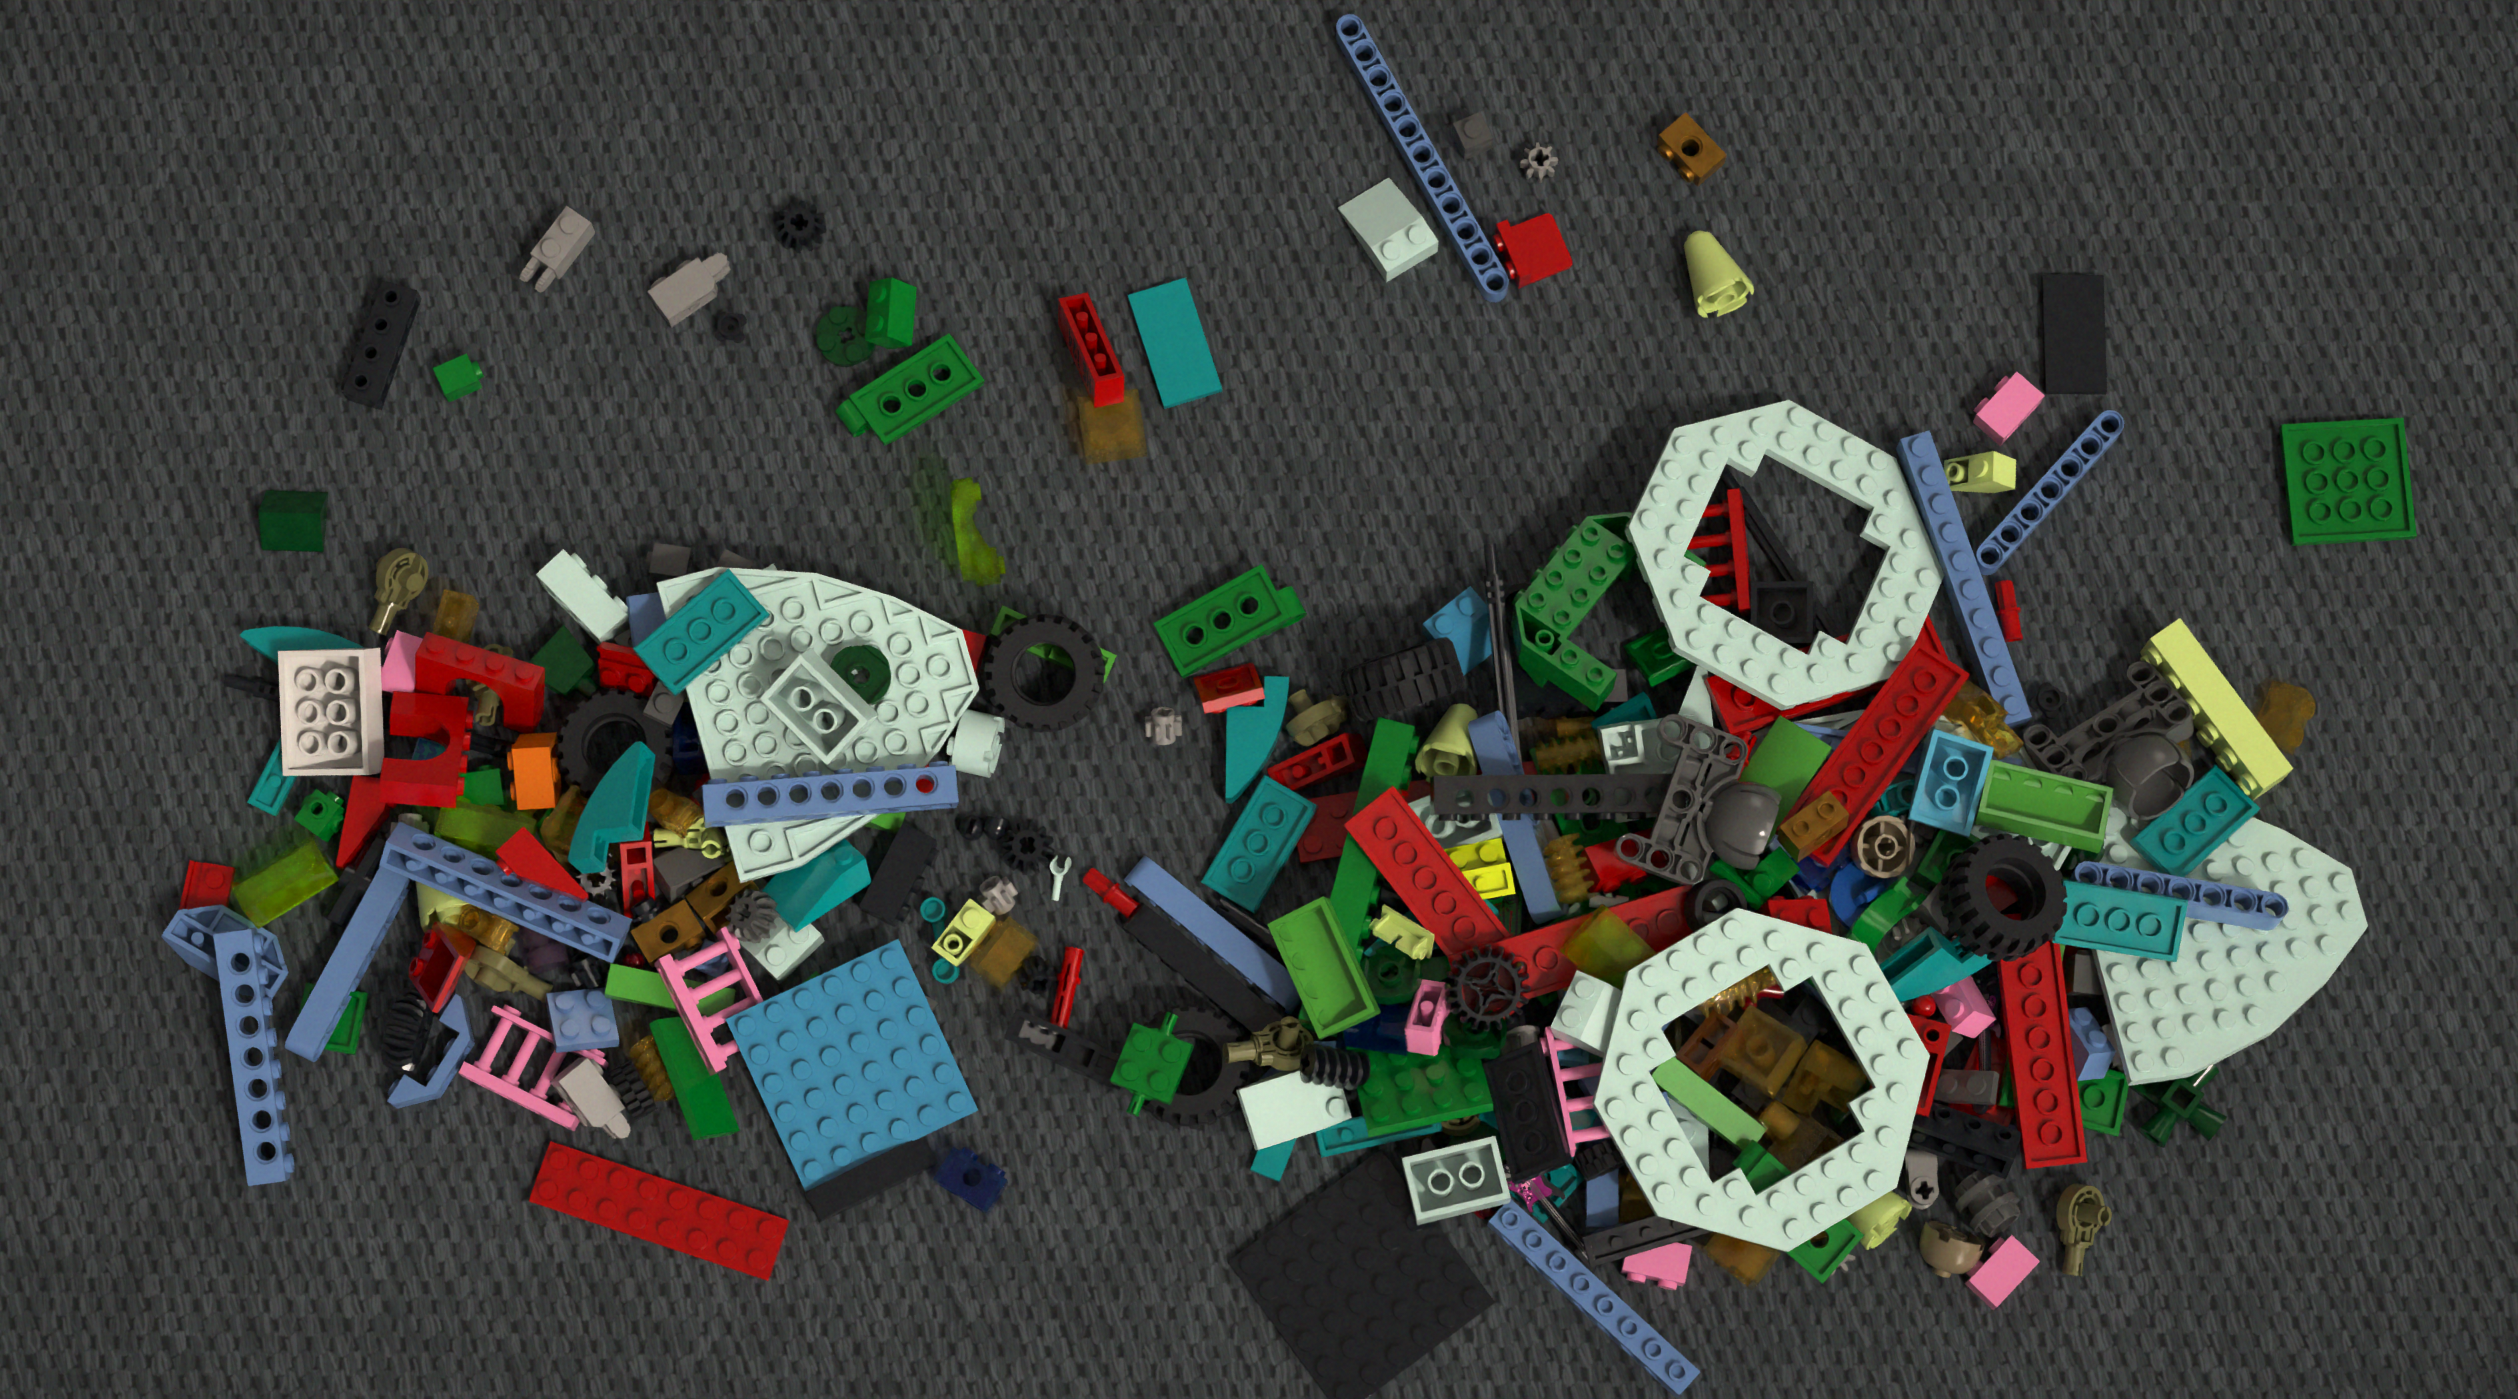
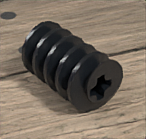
[1300,1043,1371,1091]

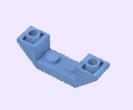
[387,994,475,1109]

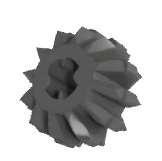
[725,889,780,943]

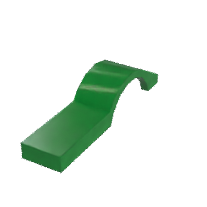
[1806,876,1927,993]

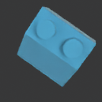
[1421,586,1492,676]

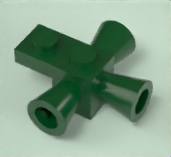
[2129,1064,2227,1148]

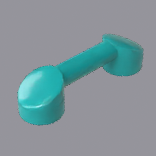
[920,897,960,984]

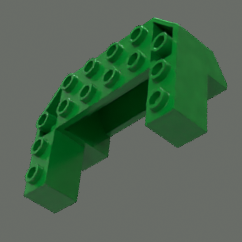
[1511,512,1706,712]

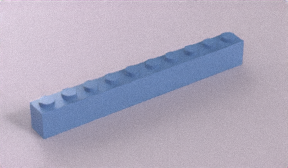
[1896,430,2032,730]

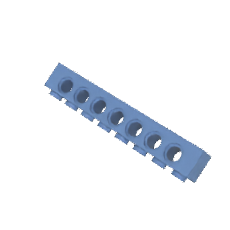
[702,761,959,828]
[379,822,632,963]
[213,927,295,1186]
[1487,1199,1700,1399]

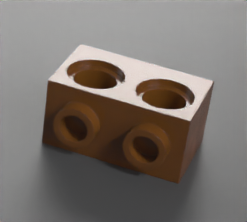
[1675,1008,1743,1082]

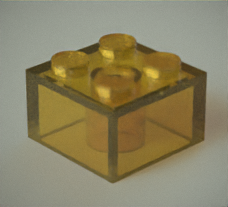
[1077,389,1147,465]
[1716,1004,1808,1099]

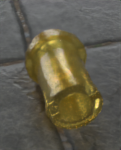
[1556,715,1595,740]

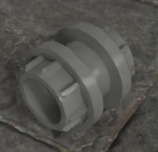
[1954,1170,2020,1237]

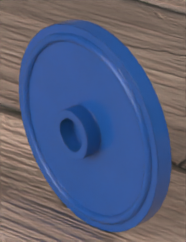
[1829,861,1901,932]

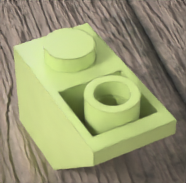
[1944,451,2016,493]
[931,898,996,967]

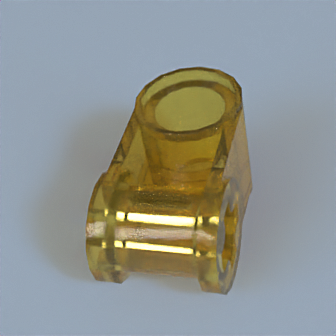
[647,788,704,839]
[458,906,519,955]
[1756,1099,1801,1143]

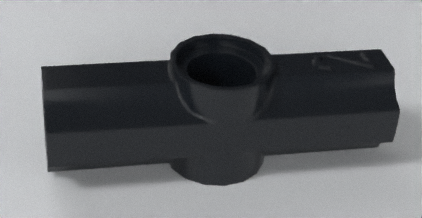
[322,835,386,929]

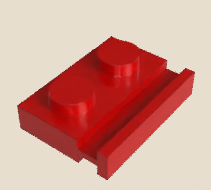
[597,641,659,697]
[179,860,236,910]

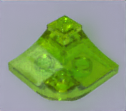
[949,477,1006,587]

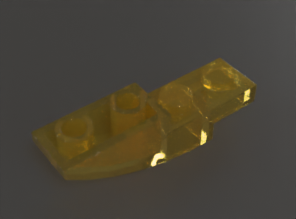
[1943,680,2024,760]

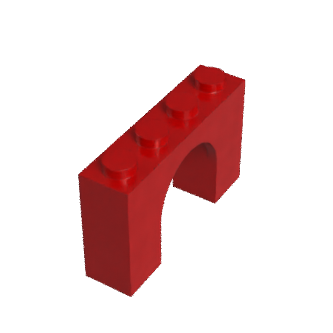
[415,632,545,734]
[379,691,474,808]

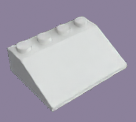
[278,648,384,776]

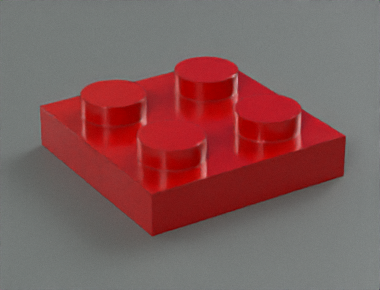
[1193,662,1265,714]

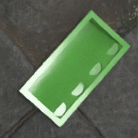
[1738,715,1833,854]
[1975,759,2114,853]
[1267,896,1381,1039]

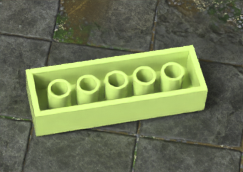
[2140,618,2293,801]

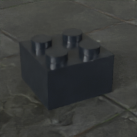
[1751,581,1817,648]

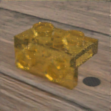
[2257,680,2315,755]
[540,785,589,856]

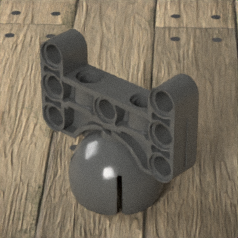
[2023,661,2194,820]
[1613,714,1781,886]

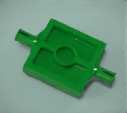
[1110,1012,1194,1117]

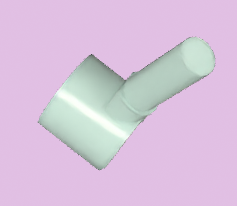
[1050,855,1072,901]

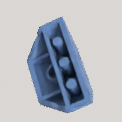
[161,905,289,1000]

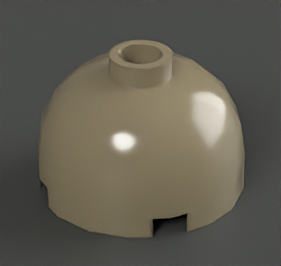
[1850,815,1916,879]
[1919,1221,1986,1278]

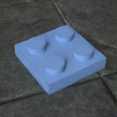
[545,987,619,1053]

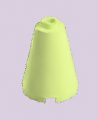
[1684,230,1754,318]
[1415,704,1478,783]
[416,881,483,933]
[1845,1191,1912,1250]

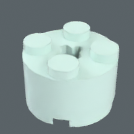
[947,709,1005,778]

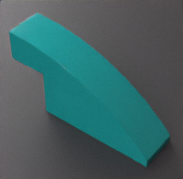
[240,626,364,665]
[1225,676,1289,804]
[568,741,656,874]
[1879,926,1992,1002]

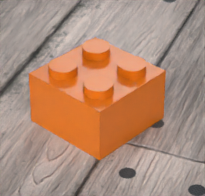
[507,732,562,810]

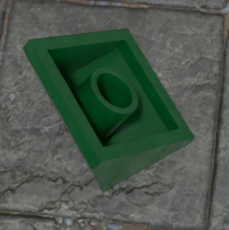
[258,490,328,552]

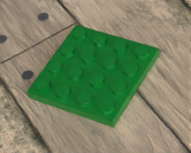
[2279,418,2417,546]
[1342,1007,1494,1138]

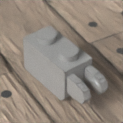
[520,206,595,292]
[648,252,731,328]
[550,1058,631,1139]

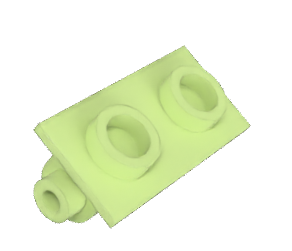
[1369,904,1435,960]

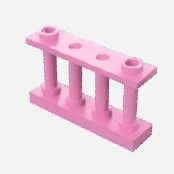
[654,927,763,1076]
[458,1005,609,1131]
[1539,1026,1610,1157]

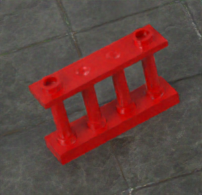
[1687,488,1751,616]

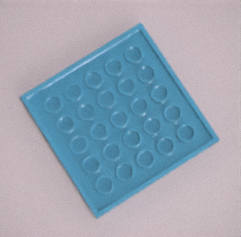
[725,939,978,1192]

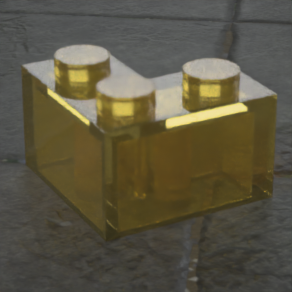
[1781,1039,1868,1118]
[1701,1232,1781,1290]

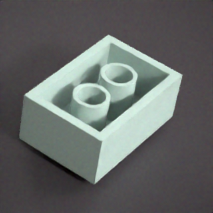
[536,549,630,645]
[760,649,879,765]
[1402,1136,1511,1225]

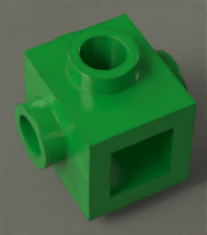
[294,789,346,842]

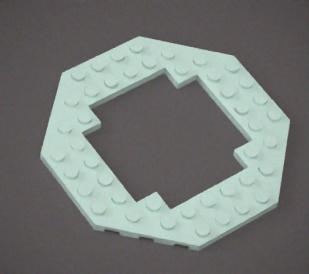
[1625,400,1944,711]
[1592,908,1930,1252]

